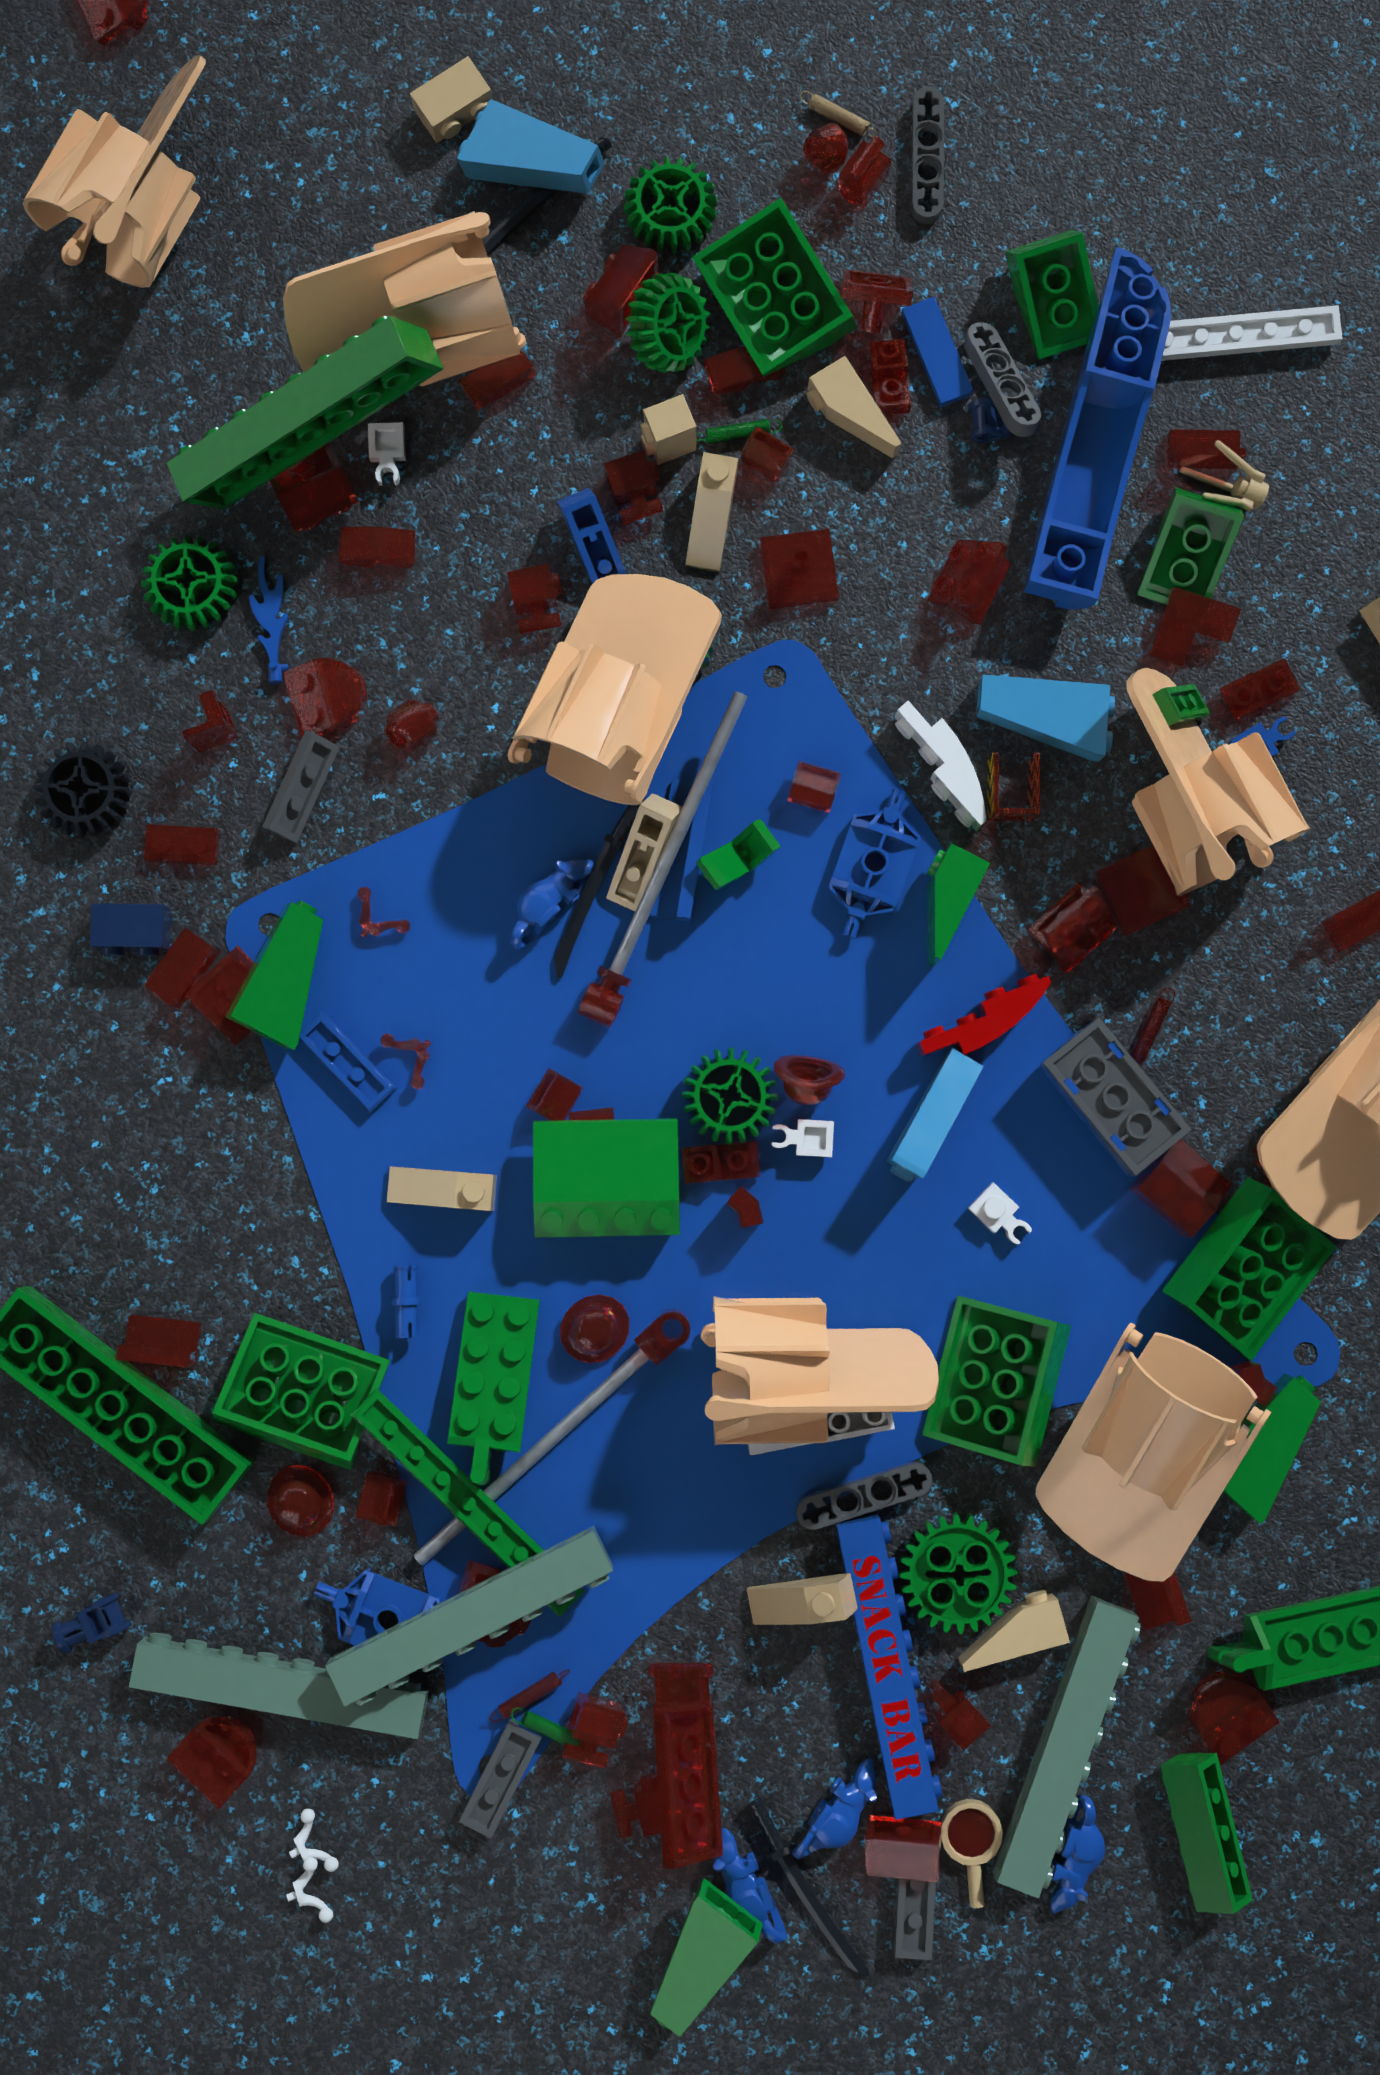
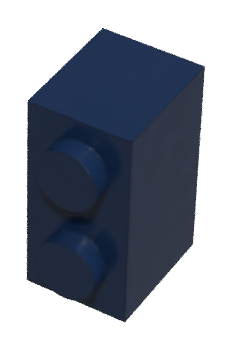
[90,903,171,957]

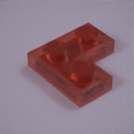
[1148,587,1241,666]
[184,945,254,1047]

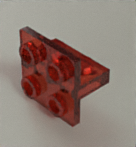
[928,539,1011,625]
[1027,882,1117,973]

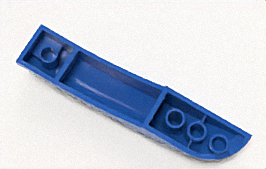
[1023,247,1171,610]

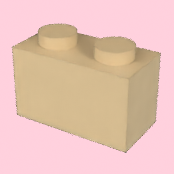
[410,56,493,143]
[640,394,696,465]

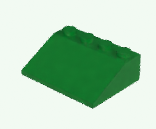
[692,198,858,377]
[533,1118,680,1238]
[1162,1177,1336,1361]
[922,1295,1071,1467]
[212,1313,390,1471]

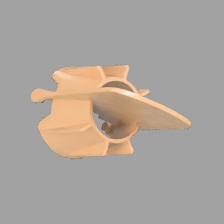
[23,55,206,288]
[283,211,526,386]
[508,574,722,805]
[1127,668,1311,896]
[1257,999,1380,1240]
[701,1296,939,1446]
[1035,1323,1272,1582]

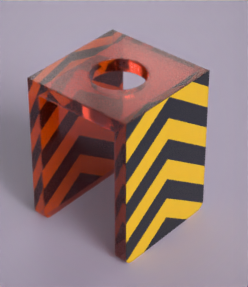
[987,752,1040,822]

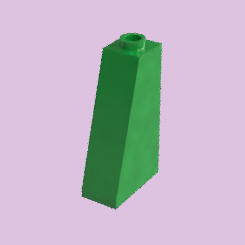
[225,900,323,1050]
[1223,1373,1321,1524]
[650,1878,763,2037]

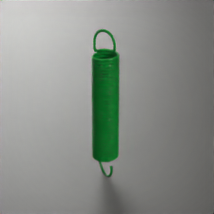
[696,419,782,444]
[511,1707,595,1755]

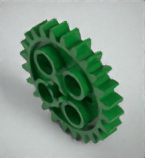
[898,1512,1018,1634]

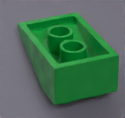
[1005,230,1098,359]
[1137,487,1244,617]
[926,843,990,967]

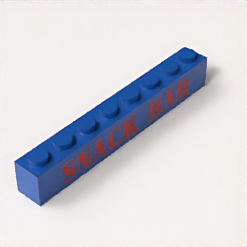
[835,1513,943,1820]

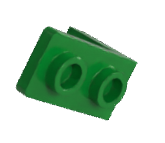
[696,819,781,890]

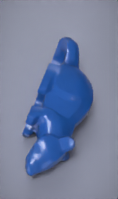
[510,859,594,951]
[791,1758,877,1859]
[1050,1794,1105,1914]
[713,1828,788,1944]

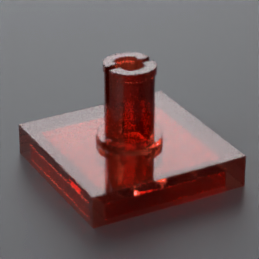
[841,269,913,333]
[760,529,839,609]

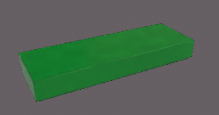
[1152,684,1210,726]

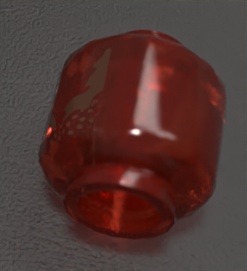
[384,699,438,752]

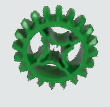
[624,155,717,255]
[625,273,710,373]
[141,534,238,631]
[681,1048,778,1145]

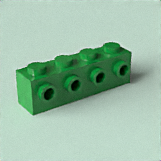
[1160,1753,1253,1914]

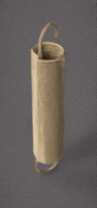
[800,91,878,138]

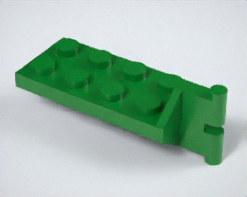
[447,1292,540,1487]
[1207,1586,1380,1691]

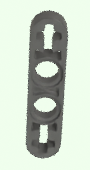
[911,87,944,225]
[964,322,1041,437]
[796,1462,932,1530]

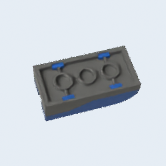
[1041,1017,1192,1176]

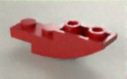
[917,973,1051,1056]

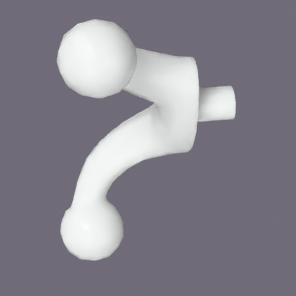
[289,1808,339,1872]
[286,1857,333,1923]

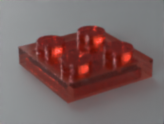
[1095,845,1192,936]

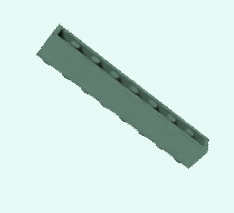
[325,1526,613,1707]
[992,1595,1140,1899]
[129,1633,430,1739]

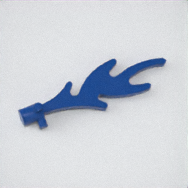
[249,556,289,684]

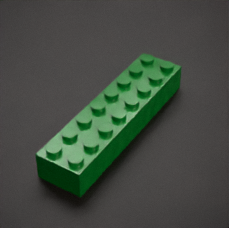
[166,316,444,510]
[0,1286,256,1525]

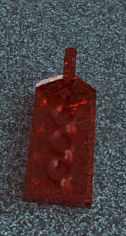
[649,1662,723,1869]

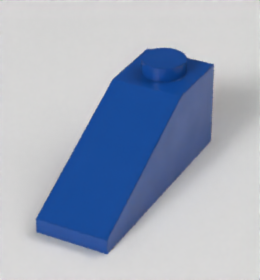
[556,488,626,584]

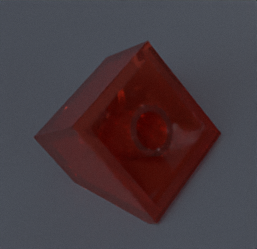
[583,245,659,337]
[270,443,359,533]
[1130,1139,1231,1238]

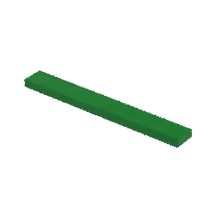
[351,1388,585,1617]

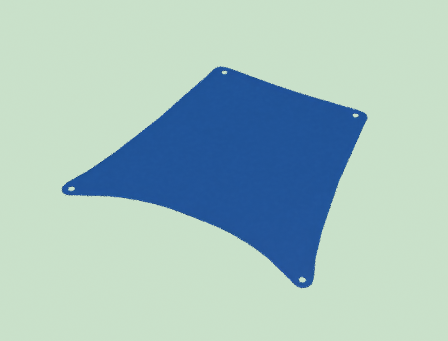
[225,640,1340,1796]

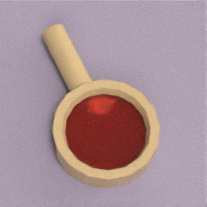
[939,1799,1003,1908]

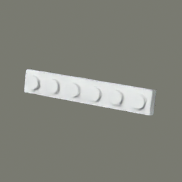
[1161,305,1342,361]

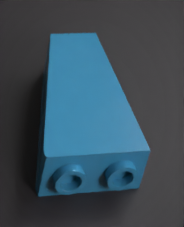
[457,99,605,194]
[976,675,1115,762]
[885,1048,984,1182]

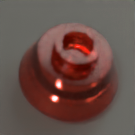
[803,123,848,174]

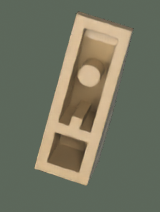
[806,356,901,458]
[685,452,738,573]
[606,793,682,911]
[387,1166,497,1211]
[747,1573,858,1625]
[958,1590,1070,1672]

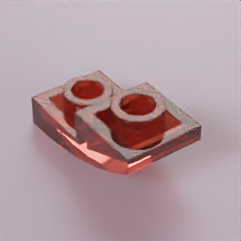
[869,339,911,415]
[704,346,785,394]
[339,526,415,569]
[1220,658,1300,720]
[682,1141,761,1183]

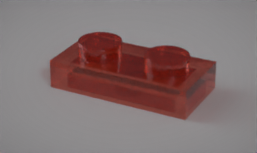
[144,824,220,865]

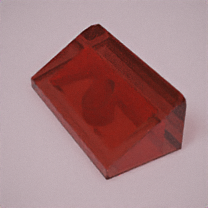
[458,349,536,411]

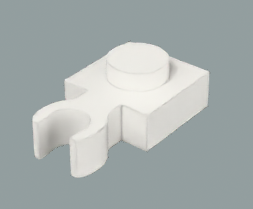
[368,422,406,486]
[771,1119,834,1157]
[967,1182,1032,1244]

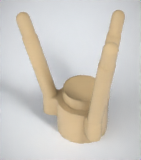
[1180,440,1269,511]

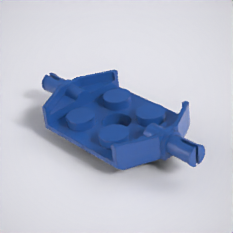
[827,789,921,940]
[313,1568,443,1645]

